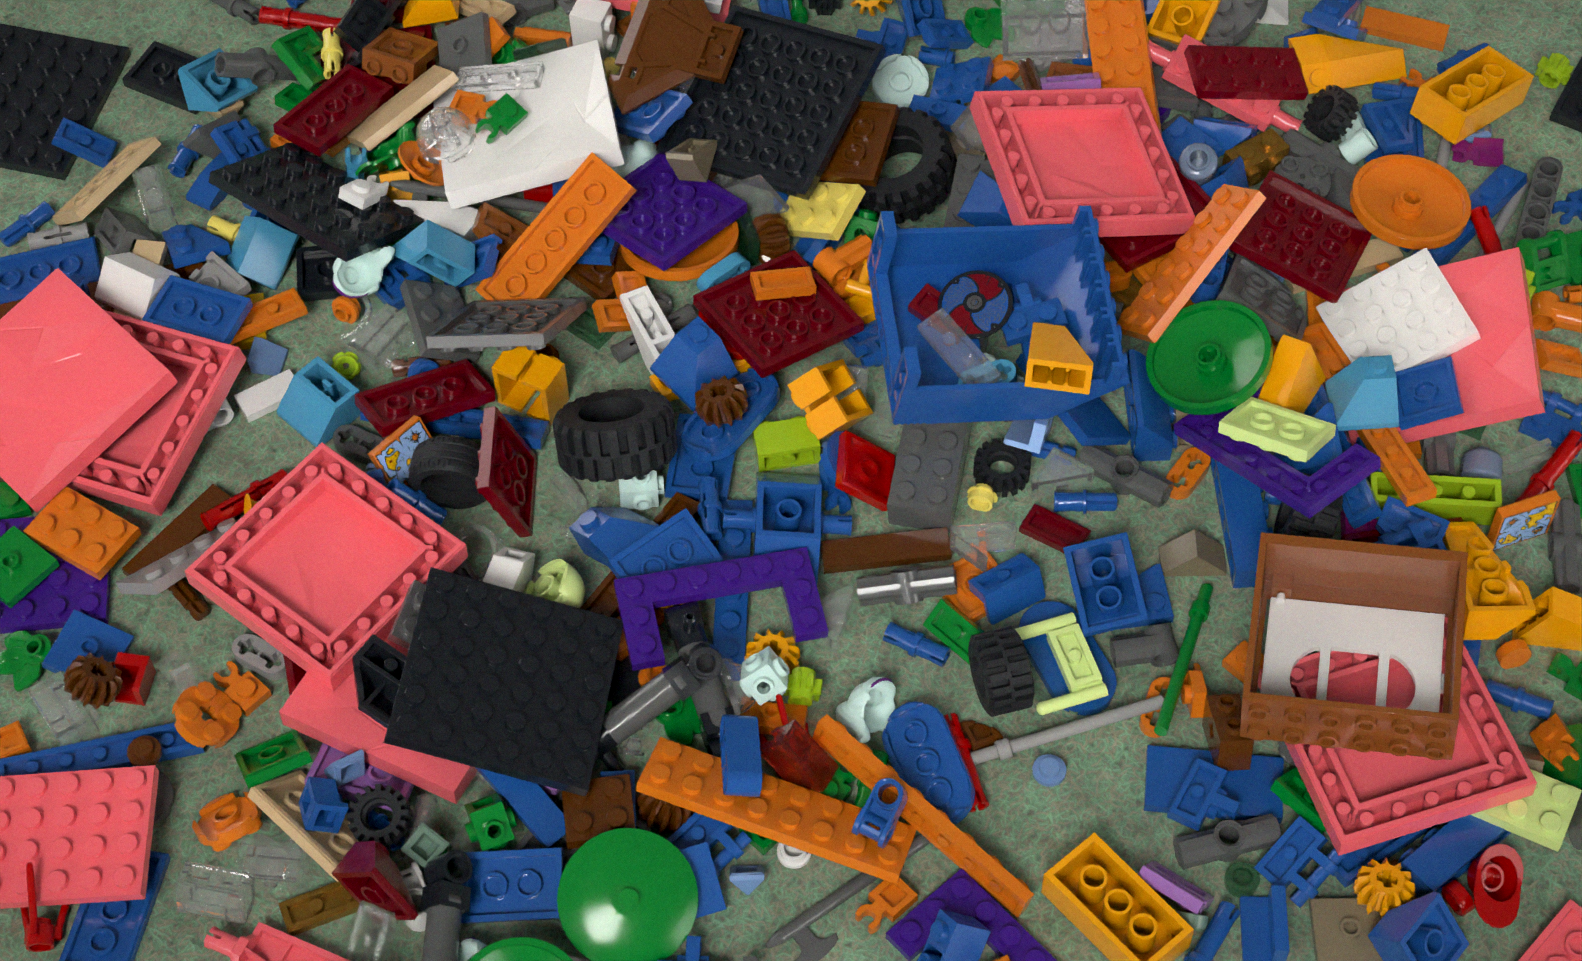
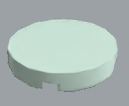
[872,54,929,110]

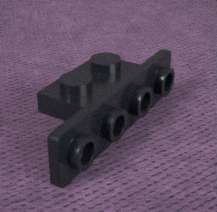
[333,0,407,69]

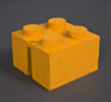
[491,346,570,426]
[787,359,873,440]

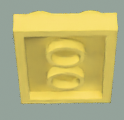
[779,182,866,241]

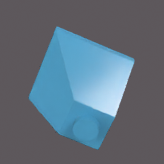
[1325,355,1399,431]

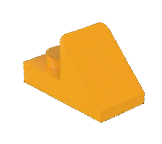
[379,168,413,200]

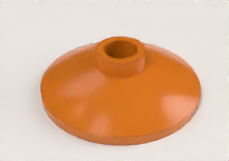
[398,141,444,186]

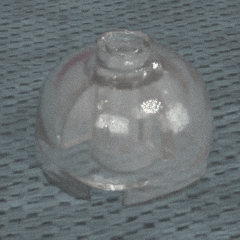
[416,107,477,164]

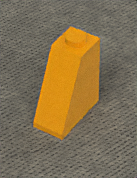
[1024,322,1094,395]
[1258,334,1326,414]
[1512,586,1582,651]

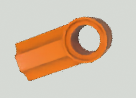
[813,234,872,287]
[1531,291,1582,333]

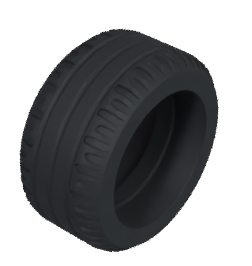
[408,436,486,509]

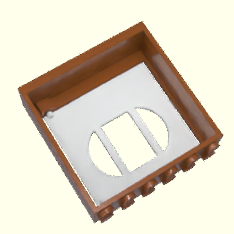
[1240,532,1468,760]

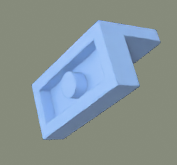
[1003,416,1054,454]

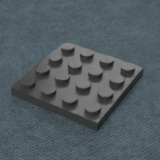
[426,297,587,352]

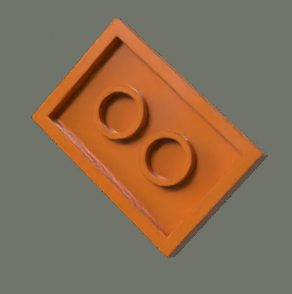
[23,486,142,581]

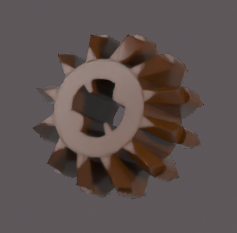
[751,213,790,264]
[695,375,748,429]
[63,653,123,709]
[636,793,693,834]

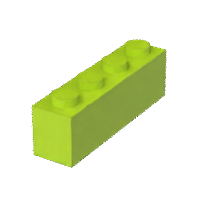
[1368,472,1502,525]

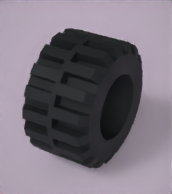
[1274,472,1343,539]
[968,626,1034,717]

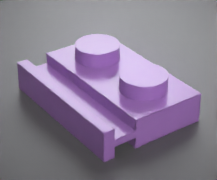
[1138,861,1215,914]

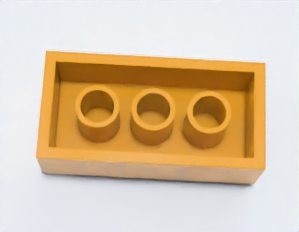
[1410,45,1534,145]
[1041,832,1194,961]

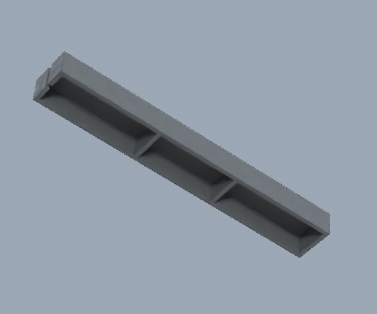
[887,153,996,533]

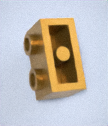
[1222,128,1290,187]

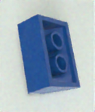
[1123,349,1178,461]

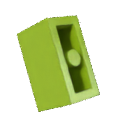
[752,416,821,472]

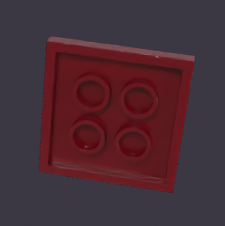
[475,406,537,537]

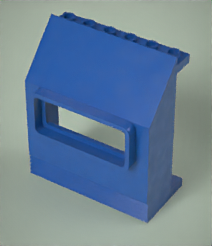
[867,206,1130,425]

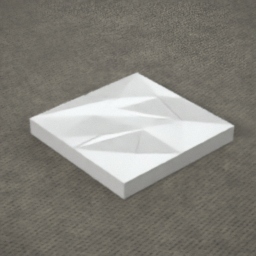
[433,40,625,209]

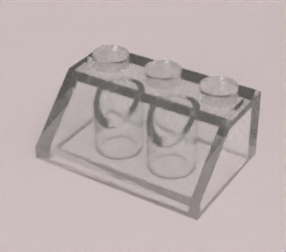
[1000,0,1089,61]

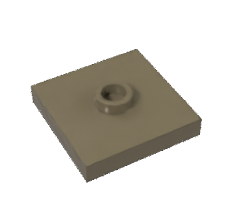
[1309,898,1383,961]

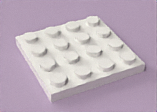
[1316,248,1481,372]

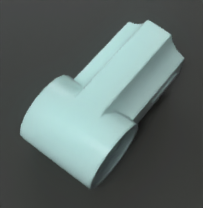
[1338,111,1378,165]

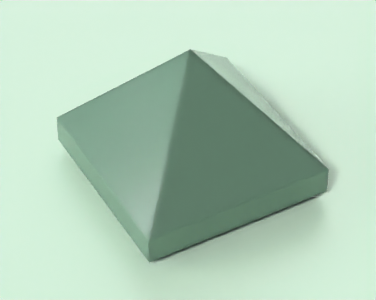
[400,822,450,868]

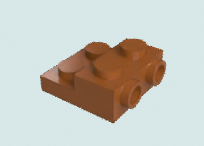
[362,27,439,84]

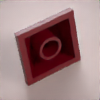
[331,841,418,921]

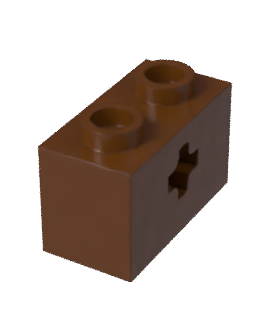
[1202,693,1254,771]

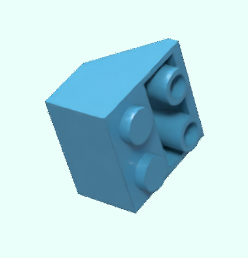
[392,219,475,287]
[276,356,360,447]

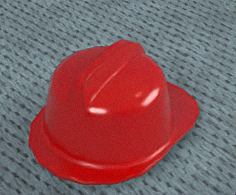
[1467,844,1524,928]

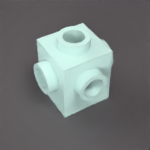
[618,470,664,510]
[740,646,790,705]

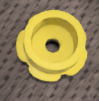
[967,483,998,512]

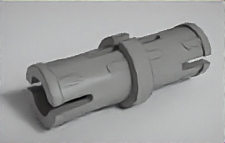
[27,222,91,250]

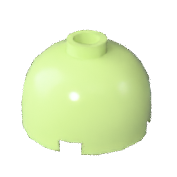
[523,559,585,608]

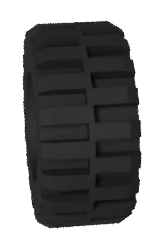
[845,107,957,223]
[552,388,678,482]

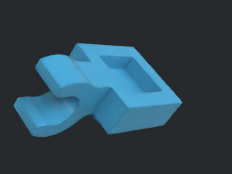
[345,147,368,180]

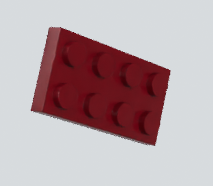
[1184,45,1309,100]
[273,64,394,157]
[354,359,495,437]

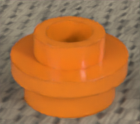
[332,296,361,324]

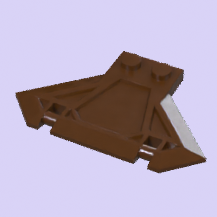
[607,0,744,115]

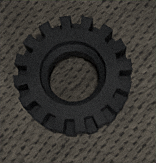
[1303,85,1359,142]
[973,437,1031,498]
[347,784,414,850]

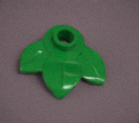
[964,7,1015,48]
[355,146,403,176]
[0,631,53,692]
[655,696,701,746]

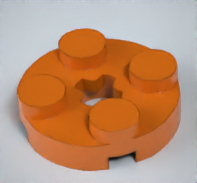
[172,681,242,748]
[192,792,263,852]

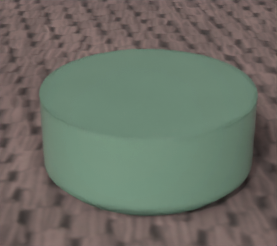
[1175,910,1209,930]

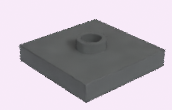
[437,11,492,77]

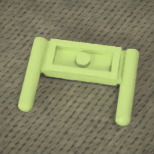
[1015,612,1108,715]

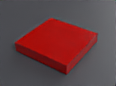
[835,430,895,511]

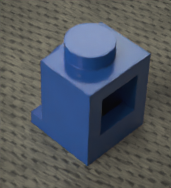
[298,777,349,833]

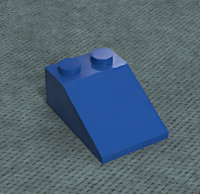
[1063,532,1149,637]

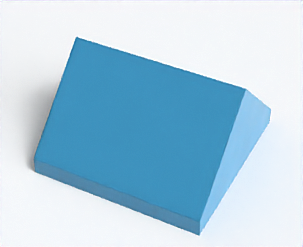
[178,48,258,112]
[225,216,299,291]

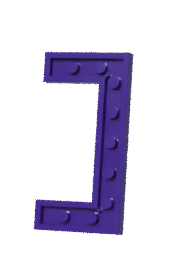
[1173,387,1381,519]
[614,547,829,671]
[886,868,1057,961]

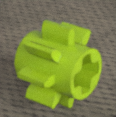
[1535,53,1574,89]
[783,667,823,707]

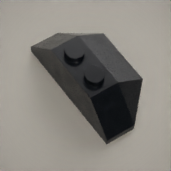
[352,634,406,728]

